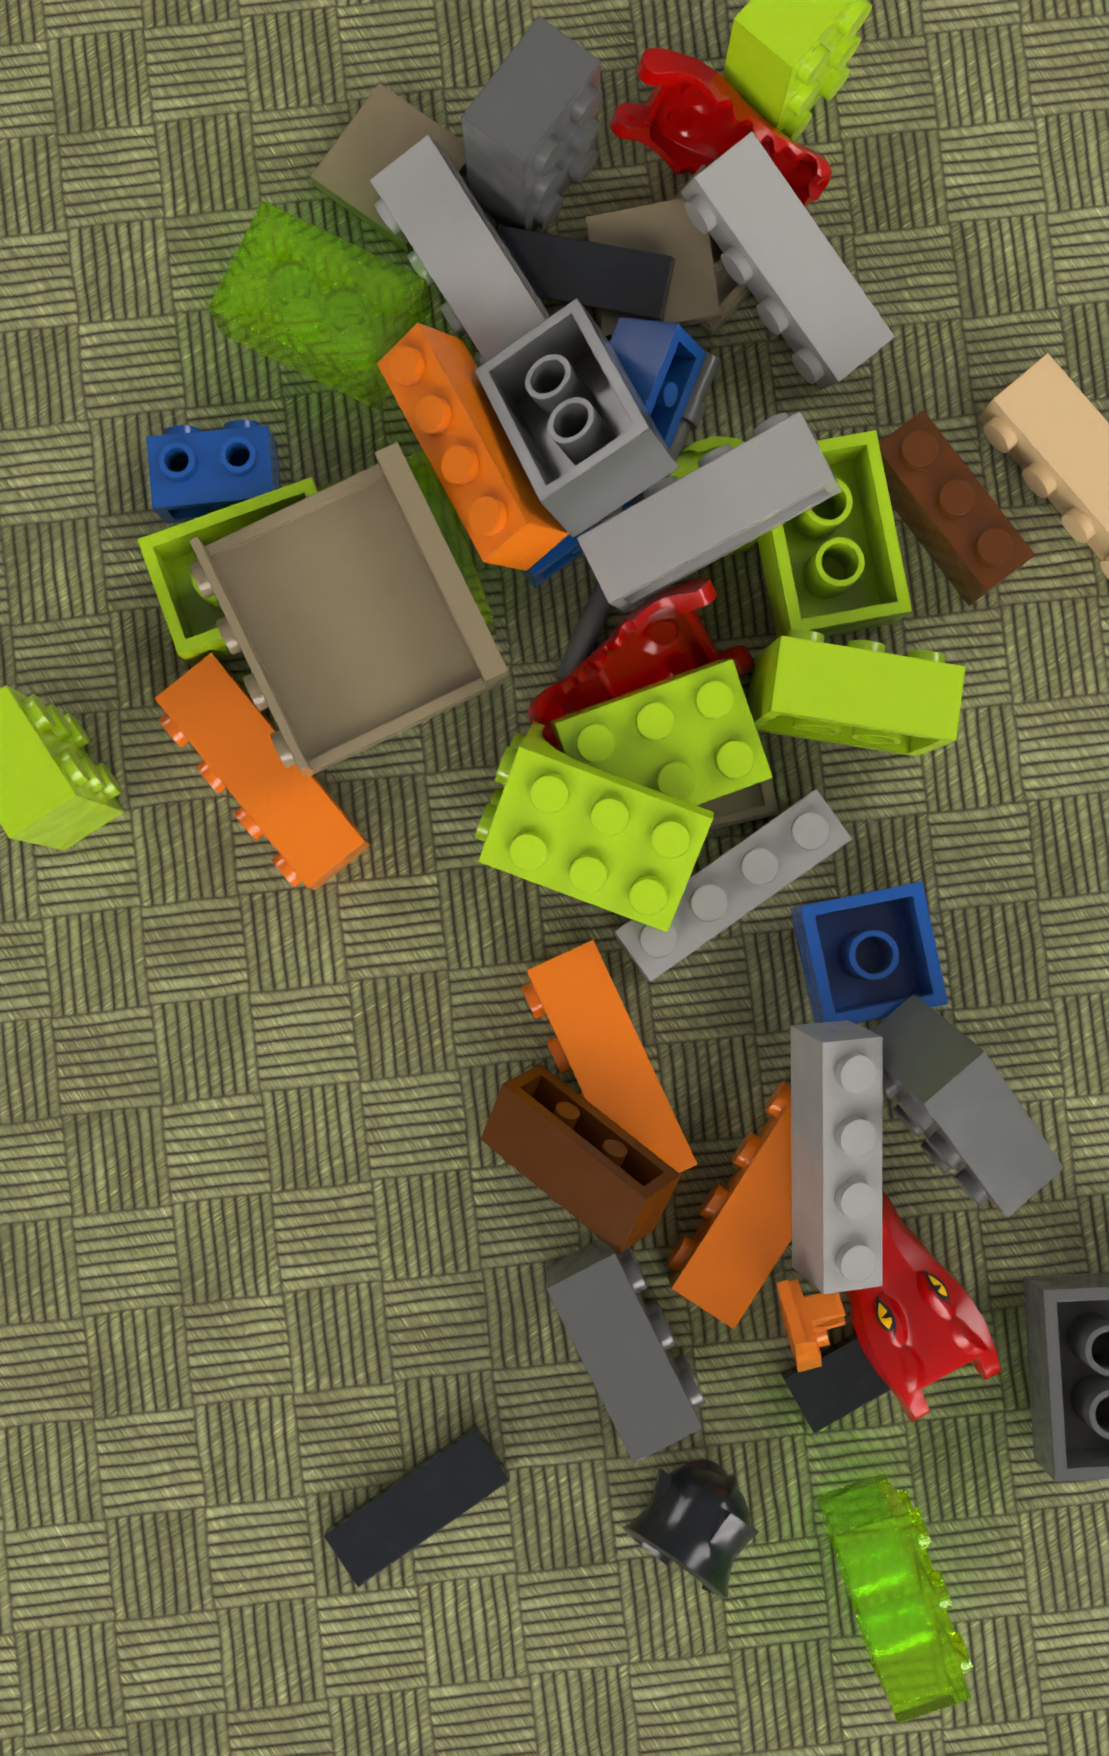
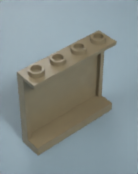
[188,442,510,777]

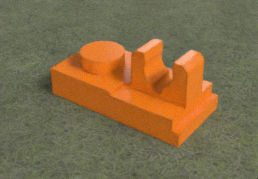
[776,1279,846,1373]

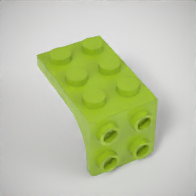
[474,721,714,933]

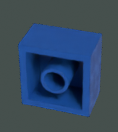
[790,882,948,1023]

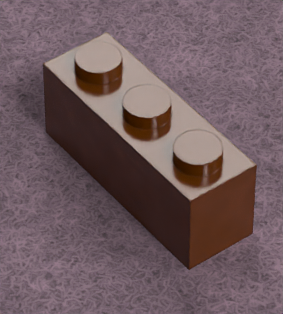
[879,410,1035,606]
[481,1064,681,1254]

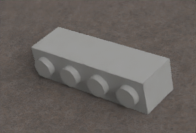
[680,132,895,390]
[370,135,551,367]
[577,411,842,611]
[612,789,852,982]
[790,1020,883,1294]

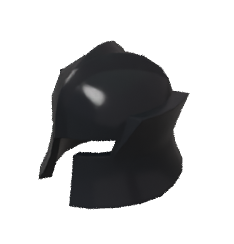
[623,1459,759,1598]

